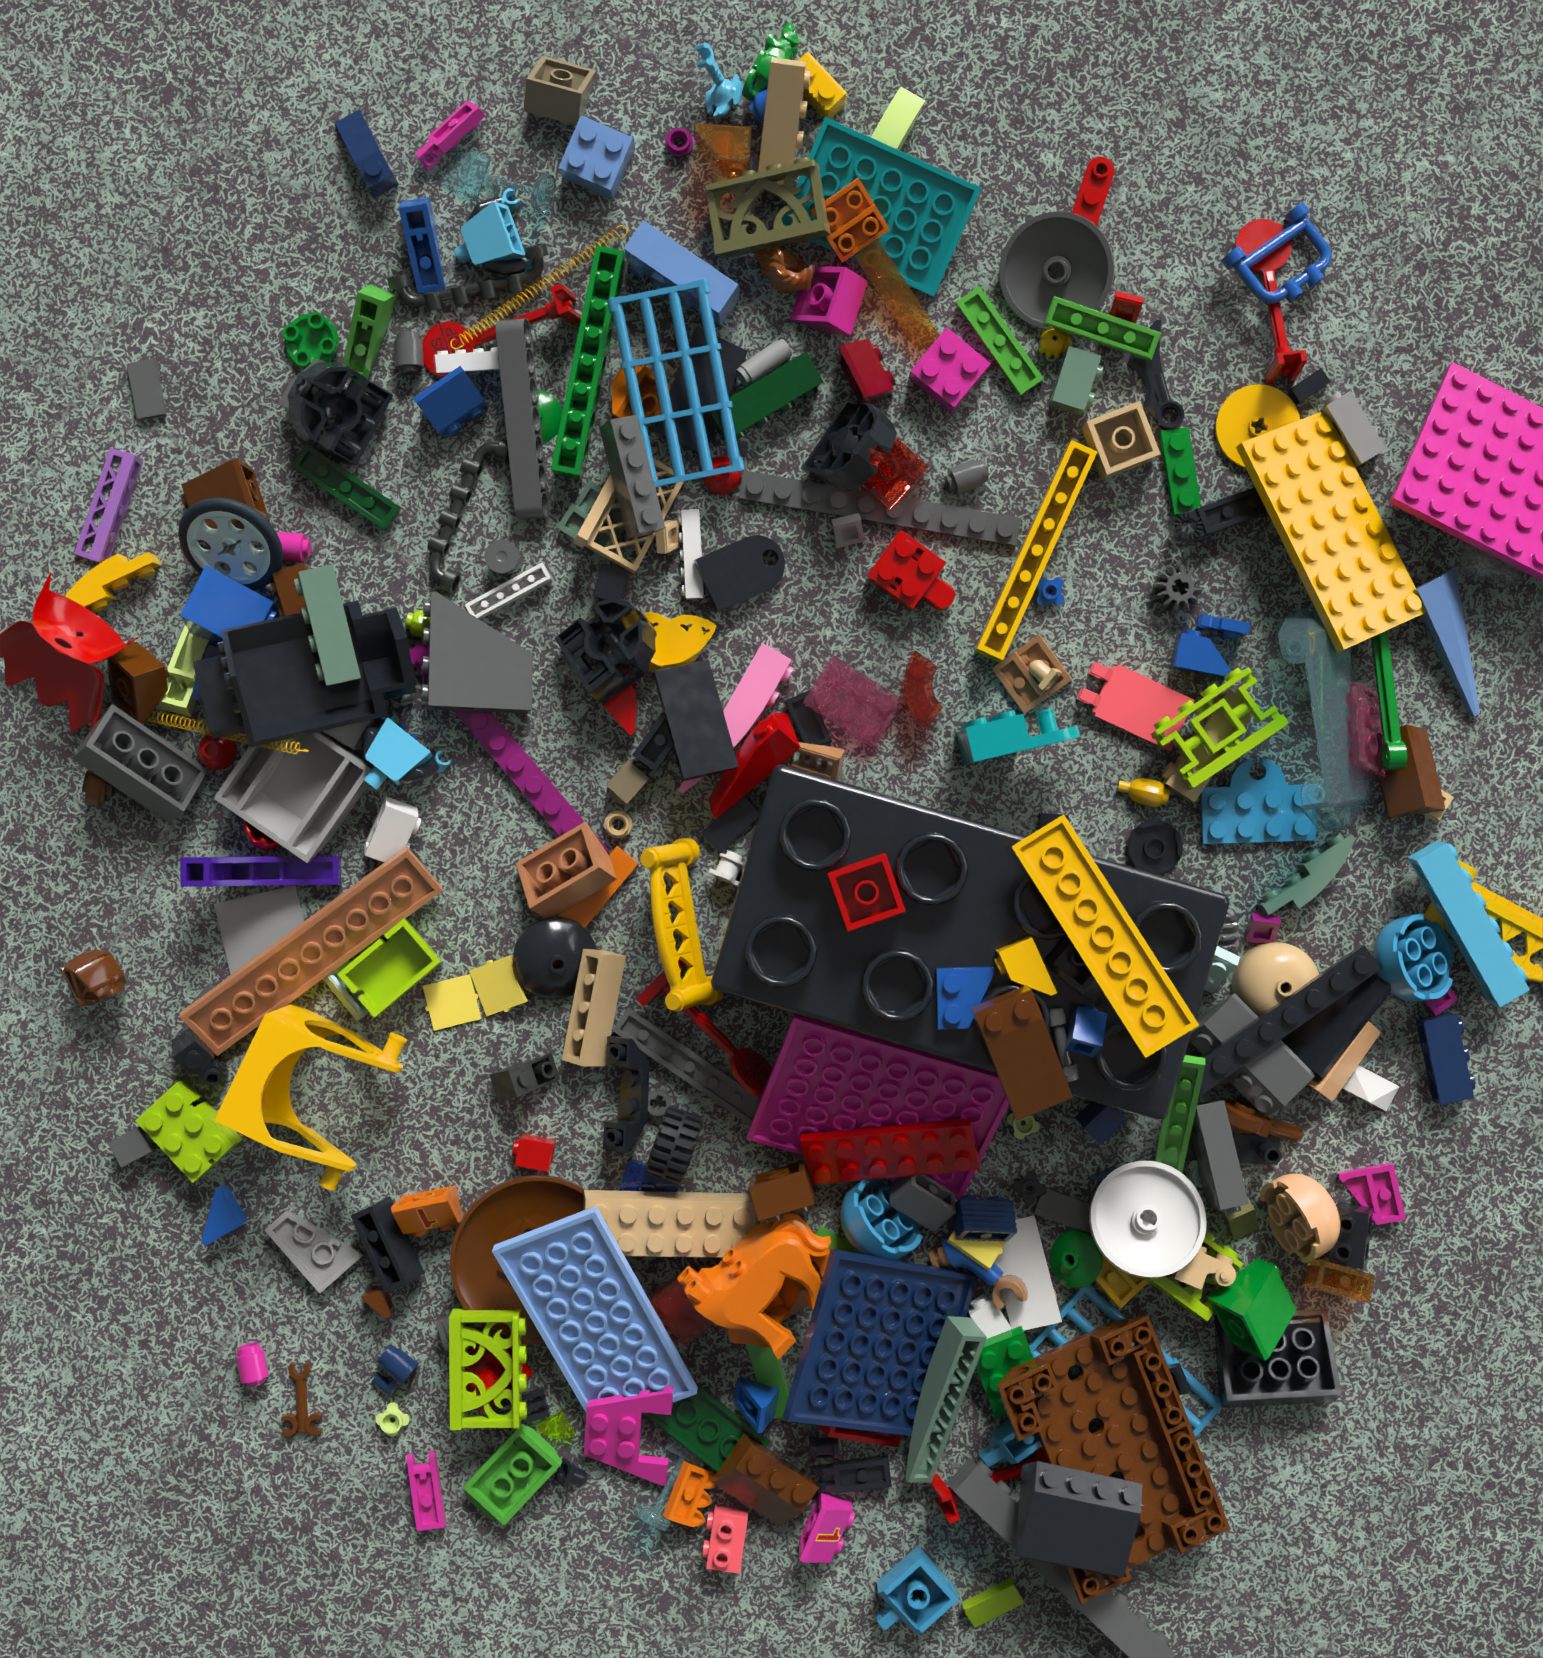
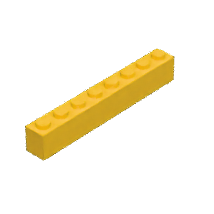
[974,440,1097,663]

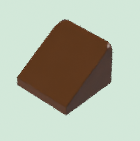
[361,1286,395,1319]

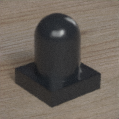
[554,1457,588,1488]

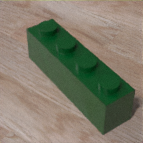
[706,352,823,441]

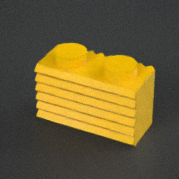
[798,52,847,119]

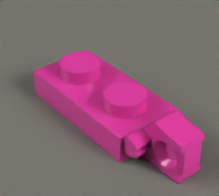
[414,101,485,170]

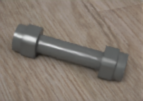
[1049,1007,1079,1082]

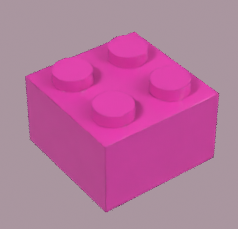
[909,327,991,414]

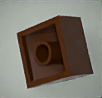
[107,642,169,724]

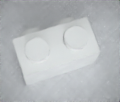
[364,796,421,862]

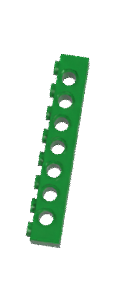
[551,245,627,481]

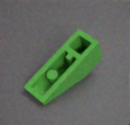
[343,284,396,378]

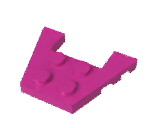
[584,1386,674,1486]

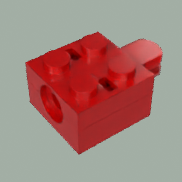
[866,529,955,612]

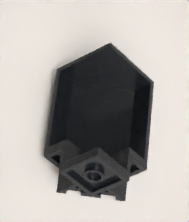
[193,600,417,748]

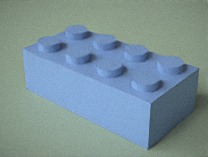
[624,220,740,327]

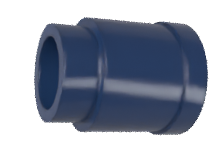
[371,1344,419,1395]

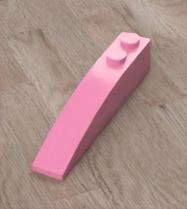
[678,643,794,794]

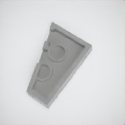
[264,1210,364,1294]

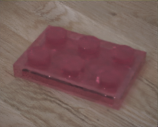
[802,655,903,748]
[1347,682,1385,779]

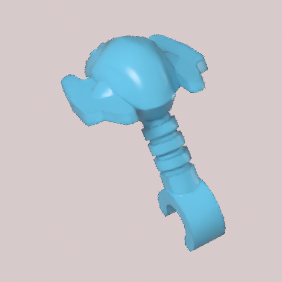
[694,43,744,118]

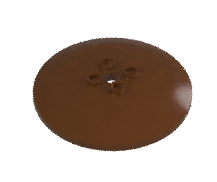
[450,1175,586,1344]

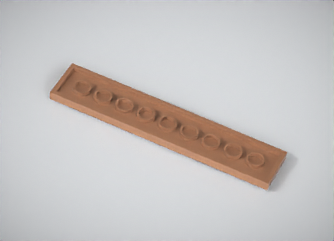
[180,846,443,1056]

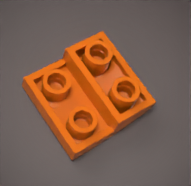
[810,178,890,263]

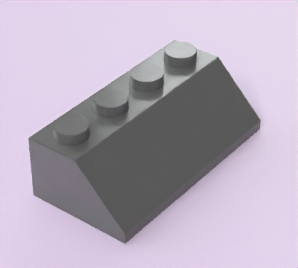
[72,704,208,823]
[1189,993,1315,1118]

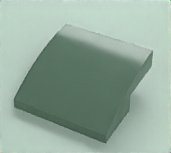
[557,480,625,559]

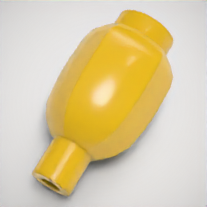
[1117,778,1171,808]

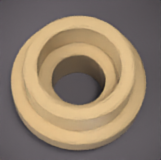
[604,810,632,838]

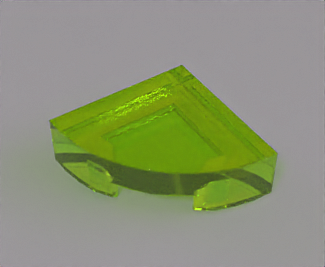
[537,1409,576,1439]

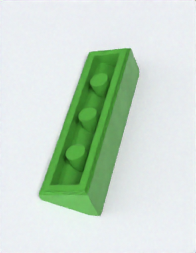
[1042,296,1161,361]
[746,1344,790,1419]

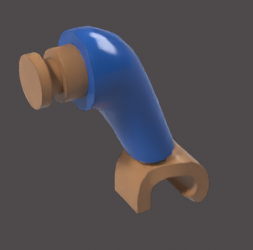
[929,1238,1028,1310]

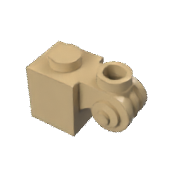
[1169,1246,1236,1290]

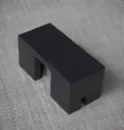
[1287,368,1331,405]

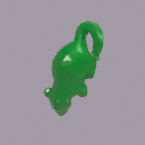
[742,22,800,100]

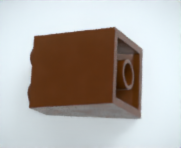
[181,458,270,529]

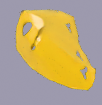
[643,612,717,672]

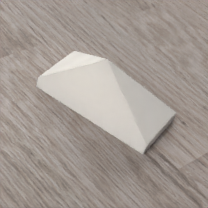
[1343,1065,1399,1111]

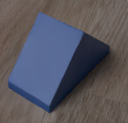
[201,1185,248,1245]
[734,1377,779,1433]

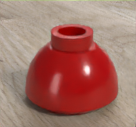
[703,456,742,495]
[197,733,237,770]

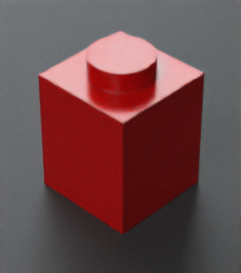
[512,1134,556,1172]

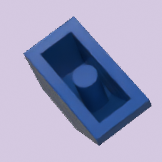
[1170,629,1232,679]

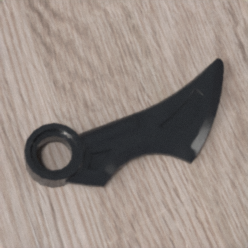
[1127,319,1185,430]

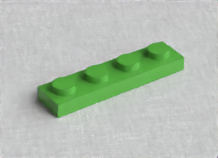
[955,286,1044,397]

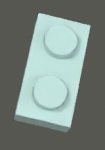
[1204,946,1240,993]

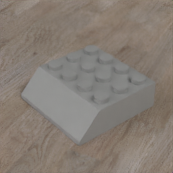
[214,731,374,863]

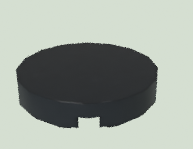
[1126,820,1183,875]

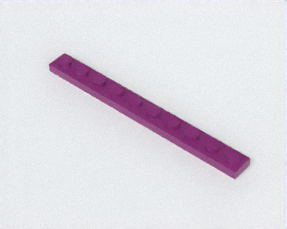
[410,641,609,852]

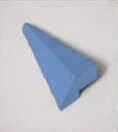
[1413,567,1480,717]

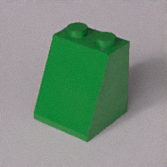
[1208,1258,1296,1361]

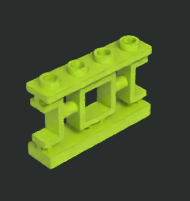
[1150,667,1289,790]

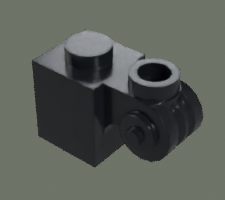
[172,1028,229,1086]

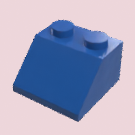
[413,366,488,437]

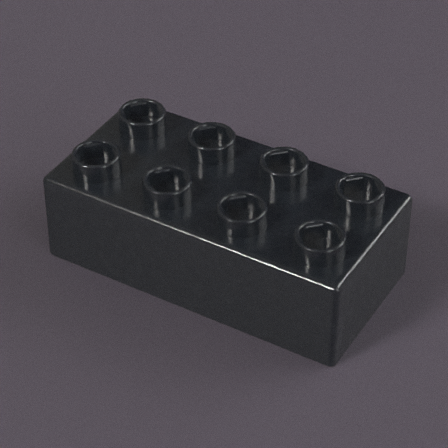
[711,764,1230,1121]

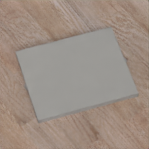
[214,885,319,983]

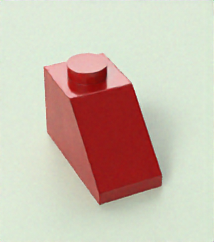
[604,672,638,737]

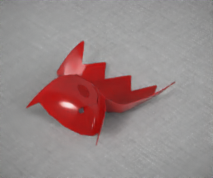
[0,573,140,733]

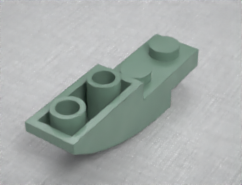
[1257,832,1355,915]

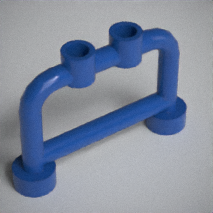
[1221,202,1332,304]

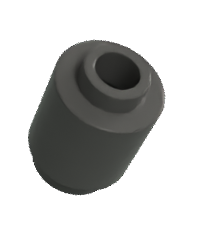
[394,331,424,375]
[944,459,989,495]

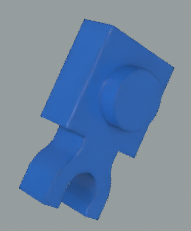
[1196,614,1251,640]

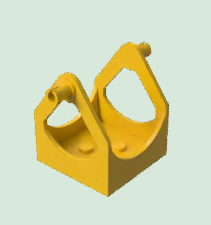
[214,1003,407,1191]

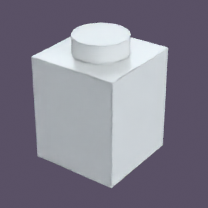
[968,1295,1012,1339]

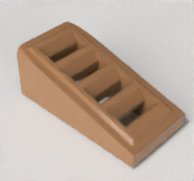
[783,742,845,780]

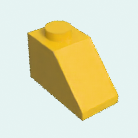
[994,936,1057,996]

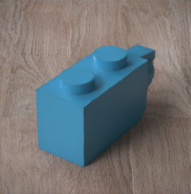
[979,1420,1042,1467]

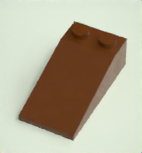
[970,985,1073,1121]

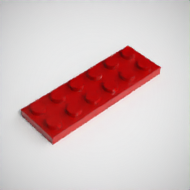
[800,1118,980,1185]

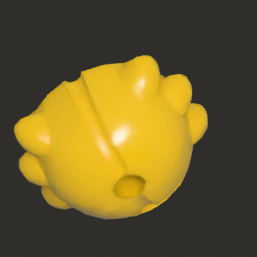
[1039,329,1071,359]

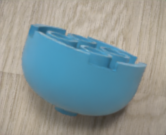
[1373,914,1455,1002]
[840,1179,922,1260]

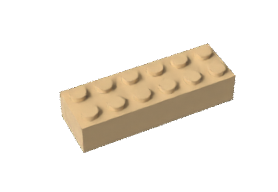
[583,1190,756,1257]

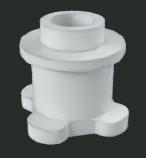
[708,850,745,887]

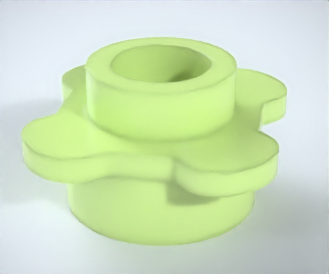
[1007,1113,1040,1139]
[376,1402,410,1437]

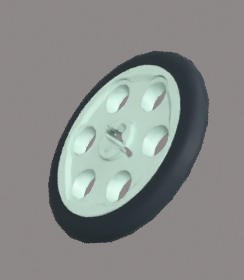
[178,497,283,590]

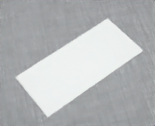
[994,1216,1062,1331]

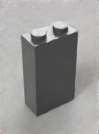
[1191,1100,1249,1214]

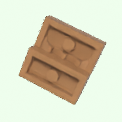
[992,634,1072,714]

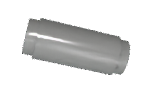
[736,339,792,387]

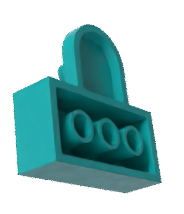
[956,708,1081,765]

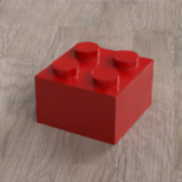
[827,853,906,931]

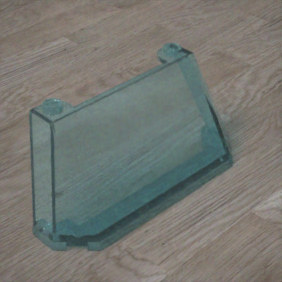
[1278,607,1372,833]

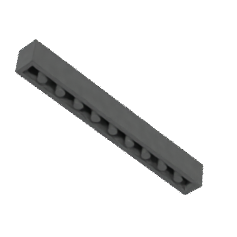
[947,1458,1175,1658]

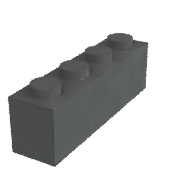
[599,415,665,539]

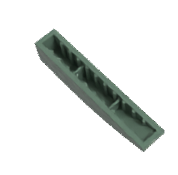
[905,1316,987,1483]

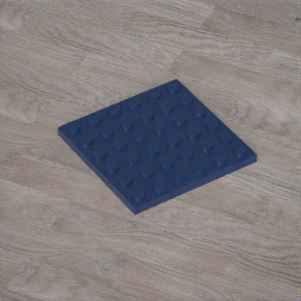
[783,1249,978,1436]

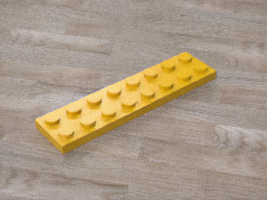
[1011,814,1199,1058]

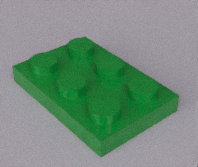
[976,1326,1033,1419]

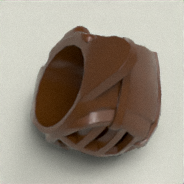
[61,950,127,1006]

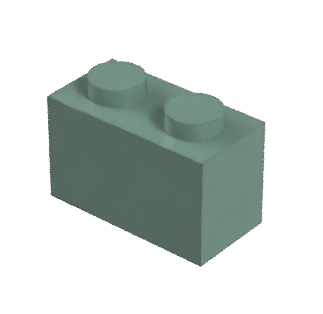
[1049,346,1103,416]

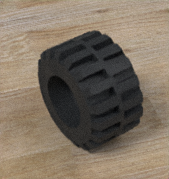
[646,1106,703,1185]

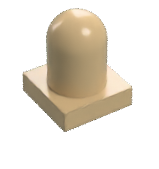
[1029,660,1062,690]

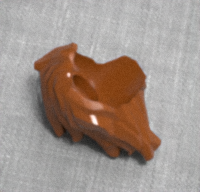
[752,244,815,294]

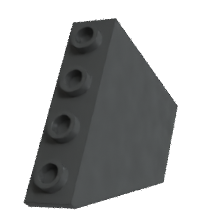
[421,592,533,714]

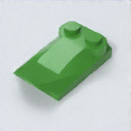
[463,1424,562,1525]

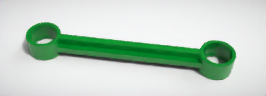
[1371,630,1407,770]

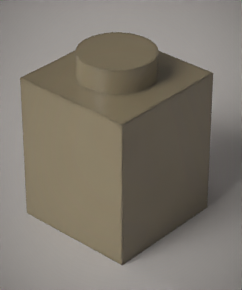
[606,760,651,804]

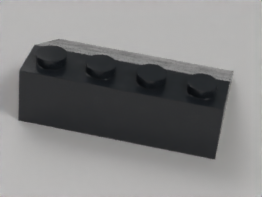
[1214,1309,1342,1408]
[1015,1461,1143,1578]

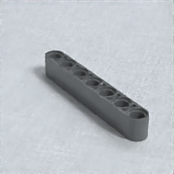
[496,318,549,520]

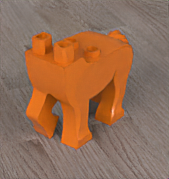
[677,1213,831,1360]

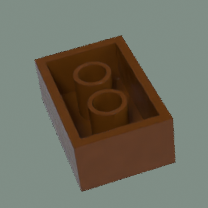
[748,1161,815,1223]

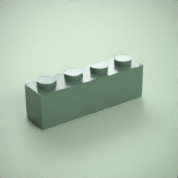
[294,564,361,686]

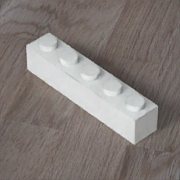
[433,347,500,374]
[678,509,704,600]
[465,563,552,620]

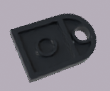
[693,535,785,613]

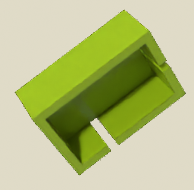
[337,918,443,1018]
[135,1078,243,1183]

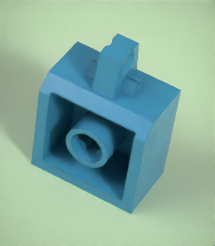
[876,1545,959,1635]

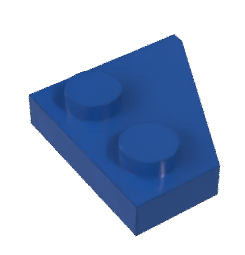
[936,967,995,1029]

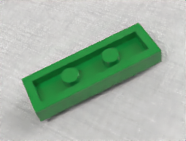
[1159,427,1201,516]

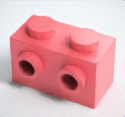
[702,1504,748,1574]

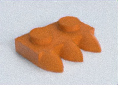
[662,1461,716,1527]

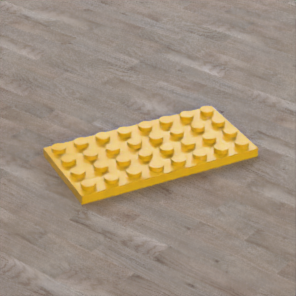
[1236,411,1426,653]

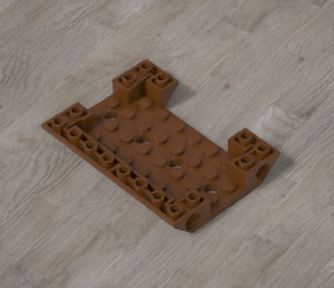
[996,1315,1230,1604]

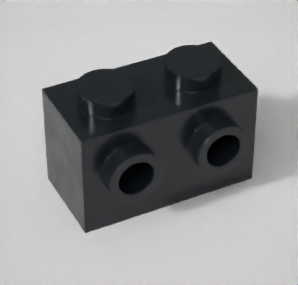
[1327,1202,1374,1270]

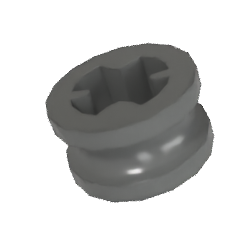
[648,1089,671,1116]

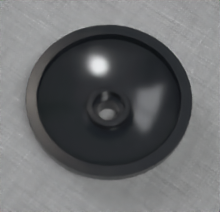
[513,916,597,1000]

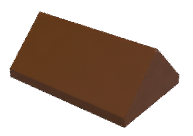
[1370,725,1445,819]

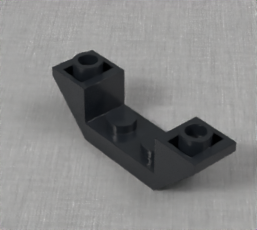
[603,1036,650,1153]

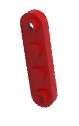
[1071,157,1115,226]

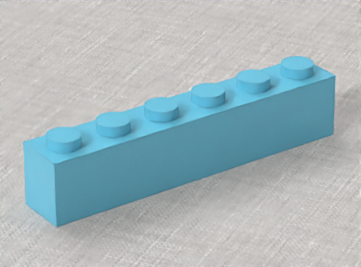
[1408,841,1530,1007]

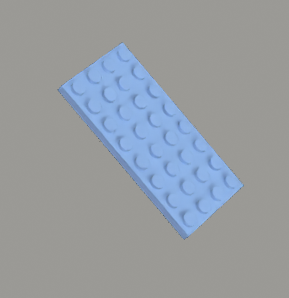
[492,1206,698,1413]

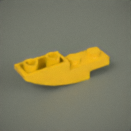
[65,552,161,613]

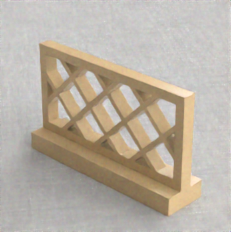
[573,458,684,574]

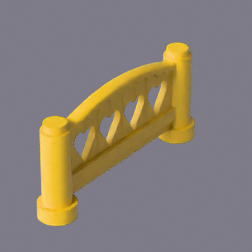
[640,838,724,1012]
[1424,860,1543,983]

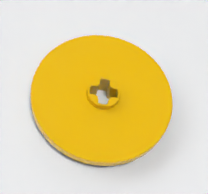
[1215,384,1300,468]

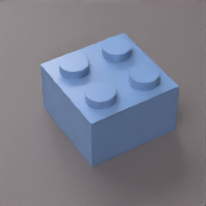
[558,115,636,200]

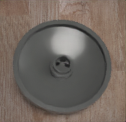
[999,211,1115,330]

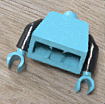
[455,188,533,275]
[363,714,451,790]

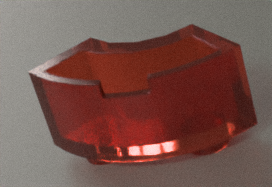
[902,650,943,731]

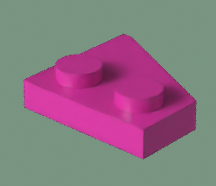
[1338,1162,1406,1225]

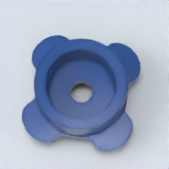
[1036,577,1064,606]

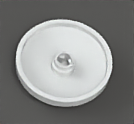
[1089,1161,1206,1278]

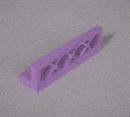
[74,448,144,563]

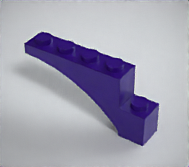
[180,856,341,887]

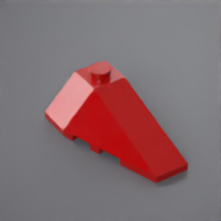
[708,713,801,819]

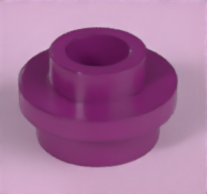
[665,128,693,157]

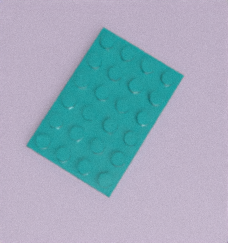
[783,117,982,297]

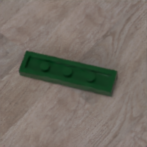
[291,443,402,531]

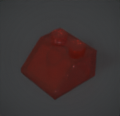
[864,435,933,510]

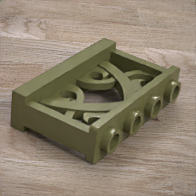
[704,157,831,259]

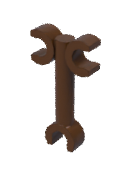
[281,1362,323,1437]

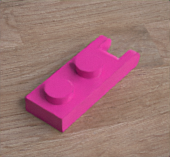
[406,1450,446,1531]

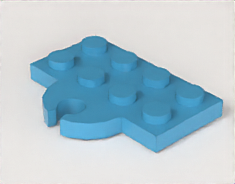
[1200,758,1316,844]

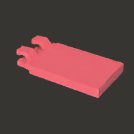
[1076,662,1195,751]

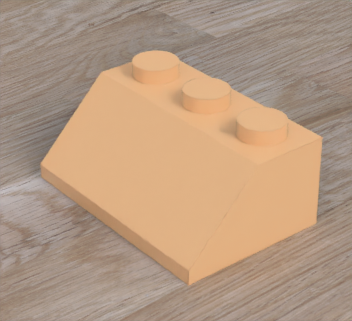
[1307,1021,1381,1102]

